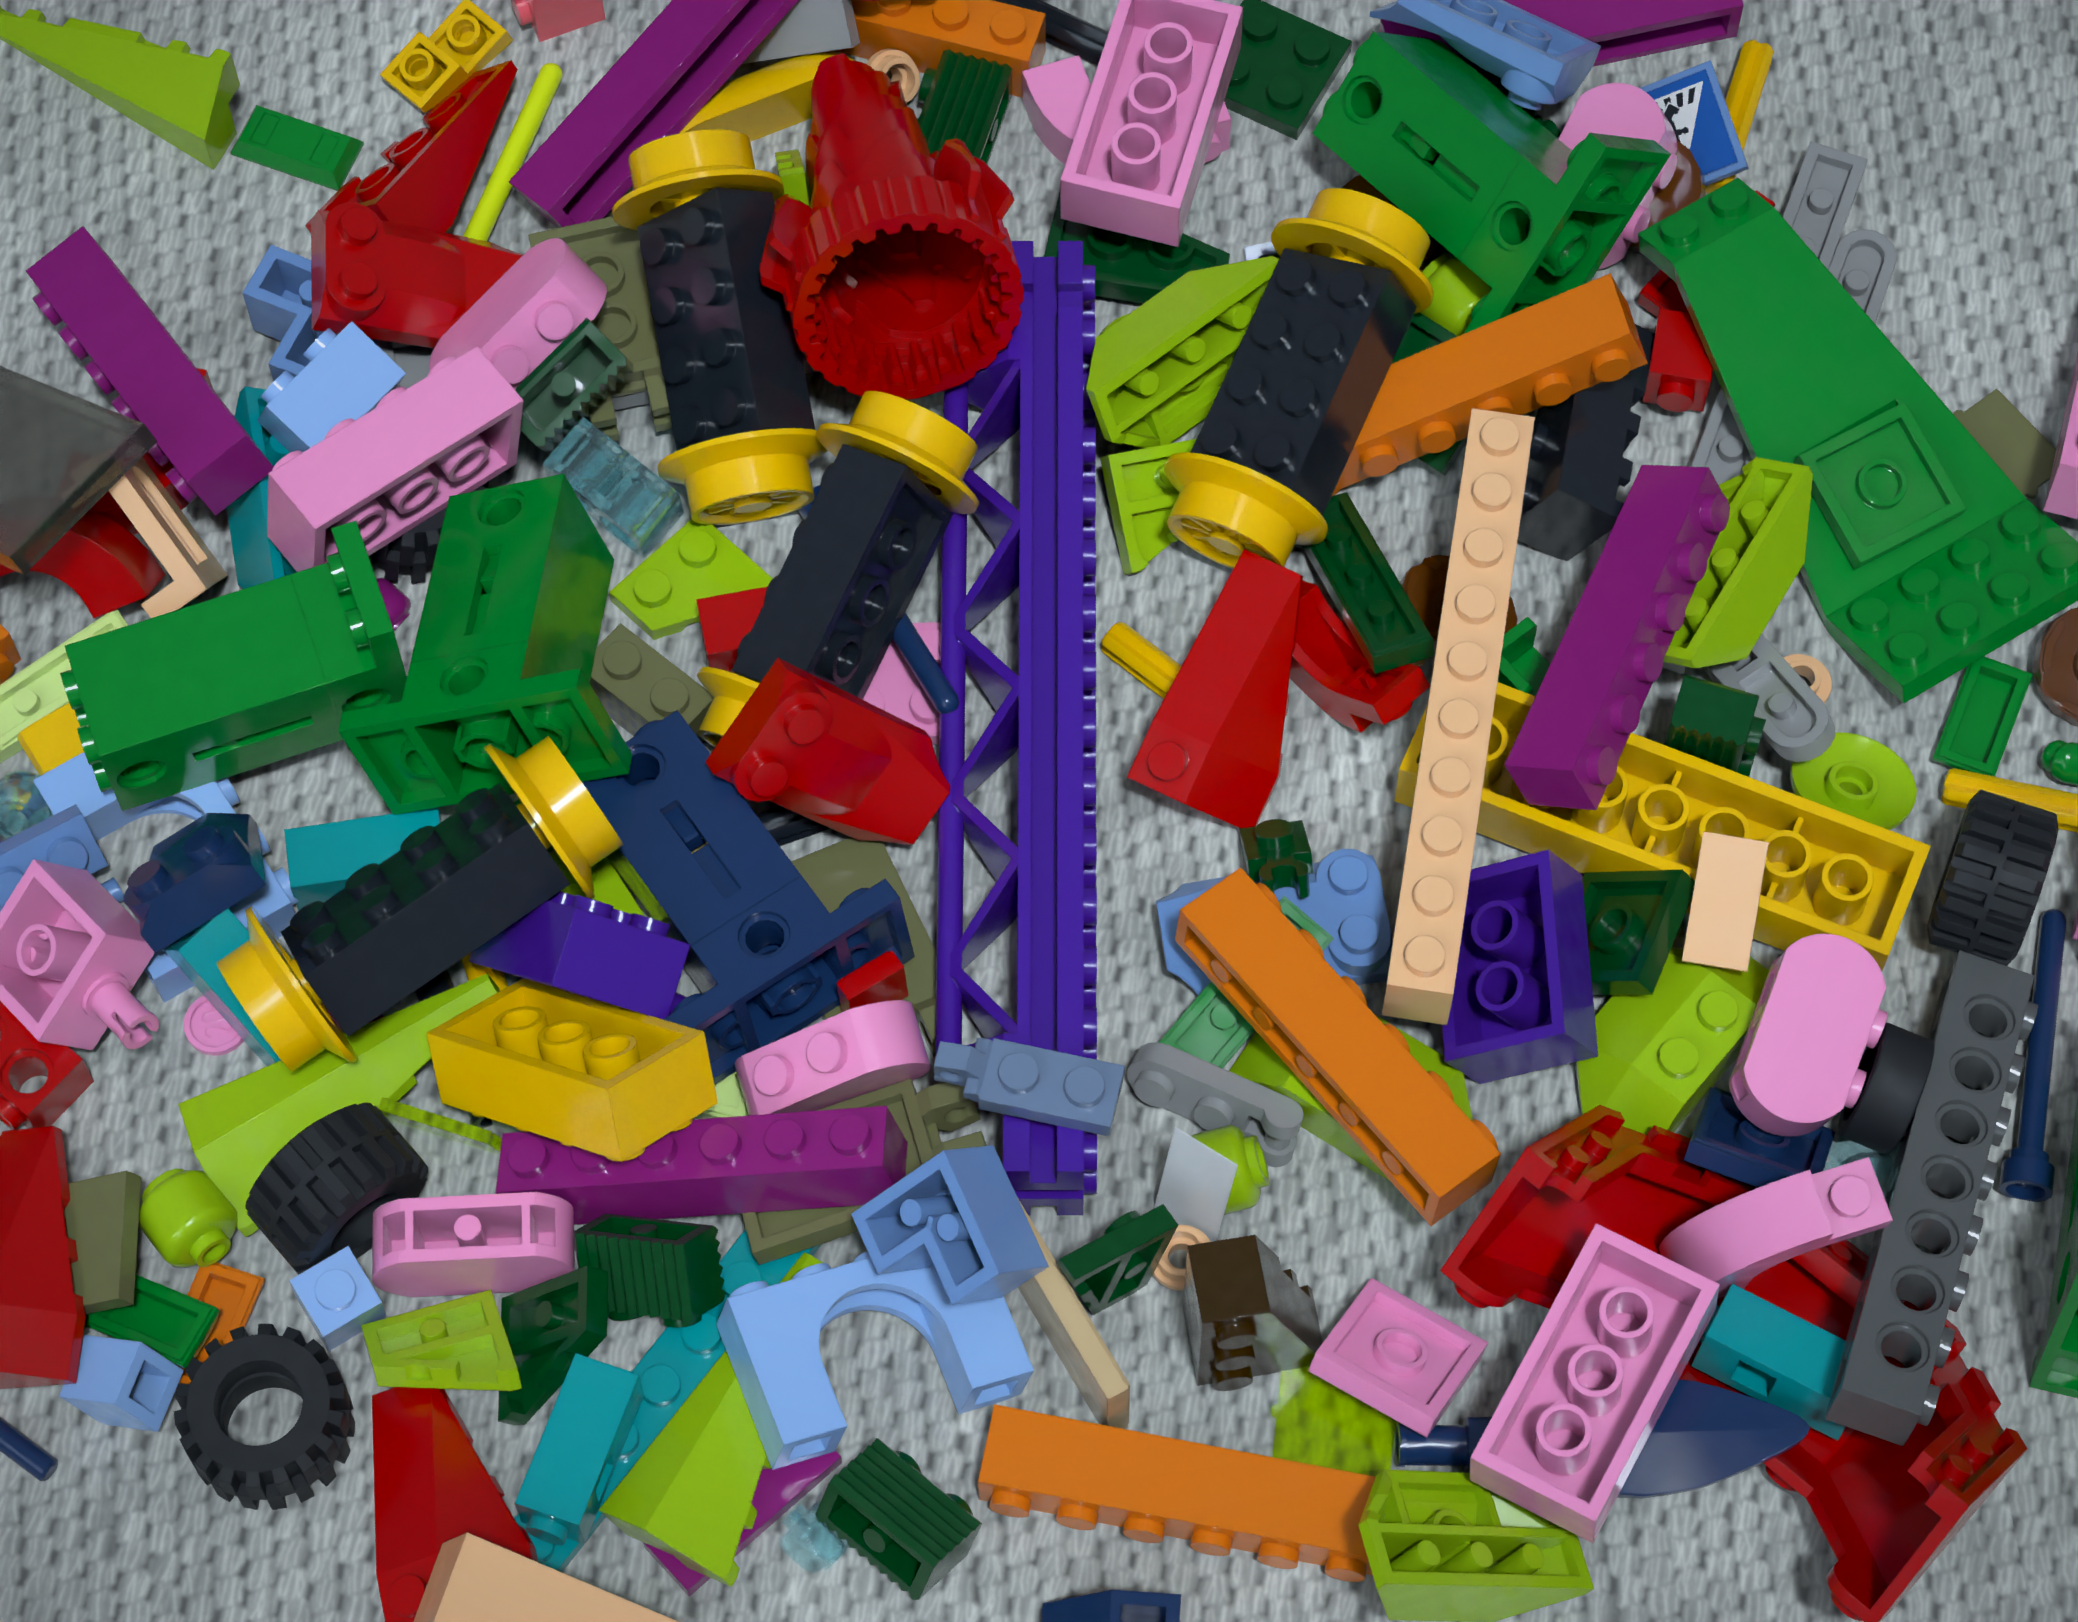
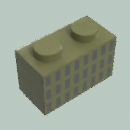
[590,623,714,744]

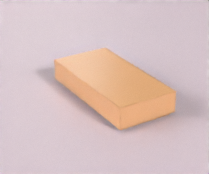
[1682,832,1769,973]

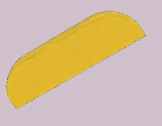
[680,51,855,141]

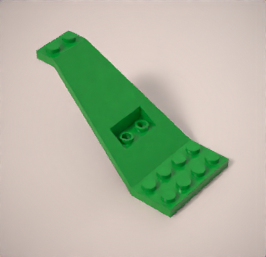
[1638,178,2078,703]

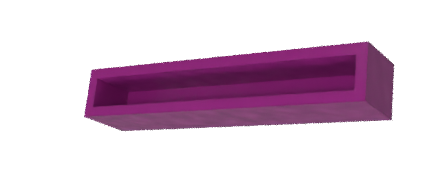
[509,0,798,228]
[1379,0,1744,72]
[26,226,274,515]
[1505,465,1730,810]
[496,1106,908,1225]

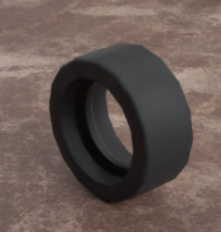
[1838,1023,1935,1155]

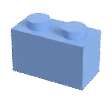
[257,321,407,453]

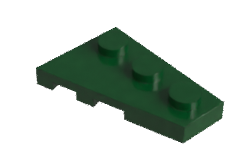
[1044,192,1230,303]

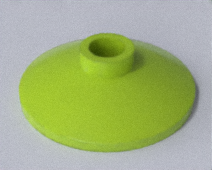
[1790,732,1917,830]

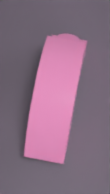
[1022,55,1231,165]
[1658,1157,1893,1299]

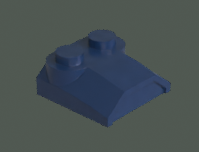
[124,813,266,953]

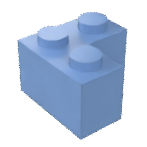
[242,245,379,381]
[851,1145,1049,1305]

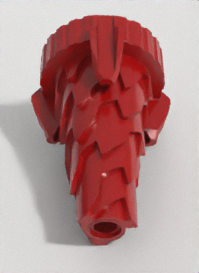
[759,53,1024,400]

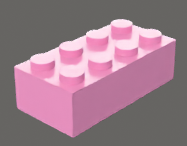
[1060,0,1243,247]
[267,346,524,572]
[1470,1223,1720,1543]

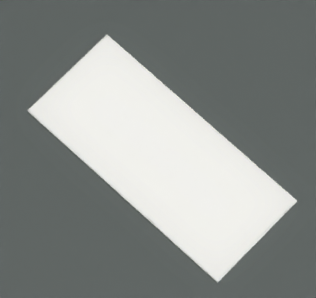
[1154,1127,1238,1242]

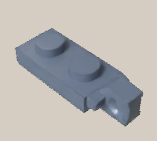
[933,1038,1125,1136]

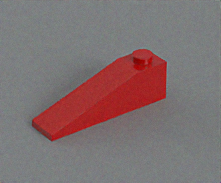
[305,60,518,233]
[1127,549,1303,828]
[0,1126,85,1389]
[372,1387,538,1622]

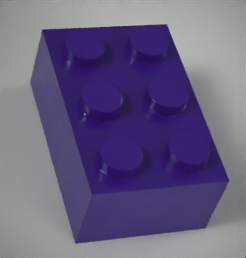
[1442,849,1598,1084]
[469,891,690,1019]

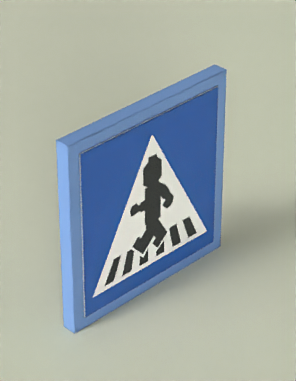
[1640,60,1749,186]

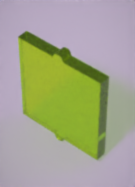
[378,1097,502,1155]
[1270,1366,1399,1477]

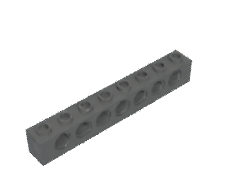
[1825,950,2038,1446]

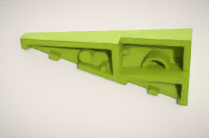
[0,6,240,170]
[178,973,500,1237]
[599,1252,823,1587]

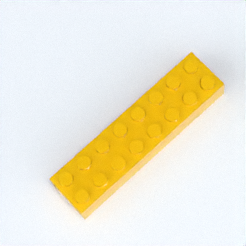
[1394,682,1931,972]

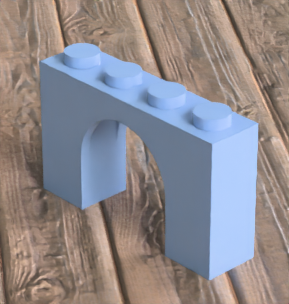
[33,752,299,1003]
[716,1251,1034,1470]

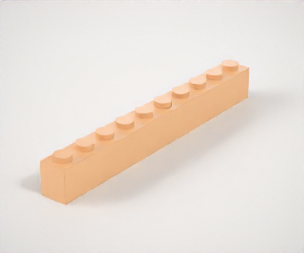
[1382,408,1535,1025]

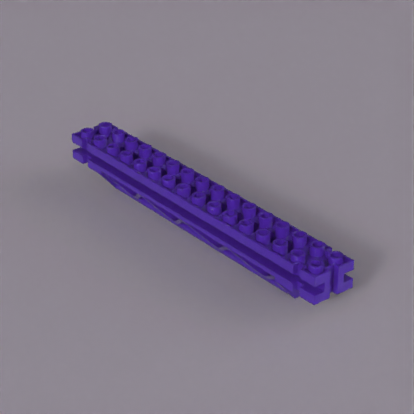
[935,241,1097,1215]

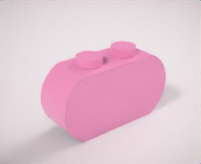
[1559,83,1678,270]
[429,238,607,389]
[1729,934,1888,1137]
[734,1000,931,1115]
[372,1192,575,1297]

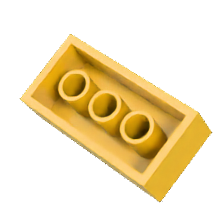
[426,978,718,1162]

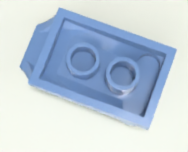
[1370,0,1601,110]
[1156,849,1392,996]

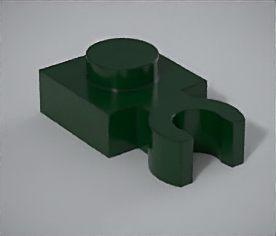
[1239,819,1313,898]

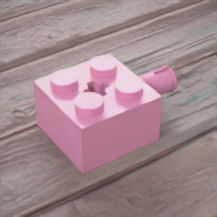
[0,859,159,1050]

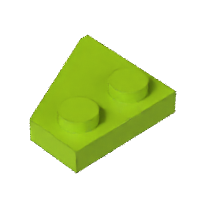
[361,1290,522,1391]

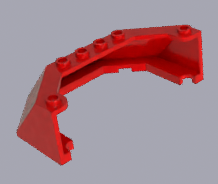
[1440,1105,2028,1622]

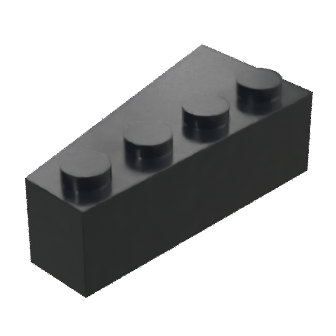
[1518,324,1655,561]

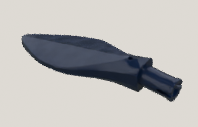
[1395,1379,1810,1499]

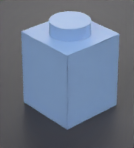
[289,1246,386,1352]
[59,1335,184,1432]

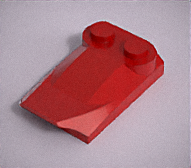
[311,202,524,348]
[705,658,951,845]

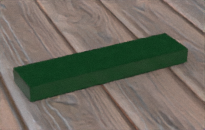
[1302,492,1435,674]

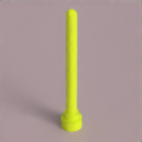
[463,63,563,241]

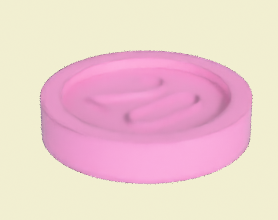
[184,996,244,1056]

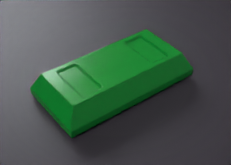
[230,105,364,191]
[1932,656,2033,777]
[84,1274,220,1369]

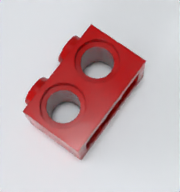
[0,1001,94,1130]

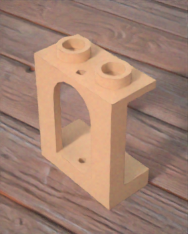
[65,452,227,618]

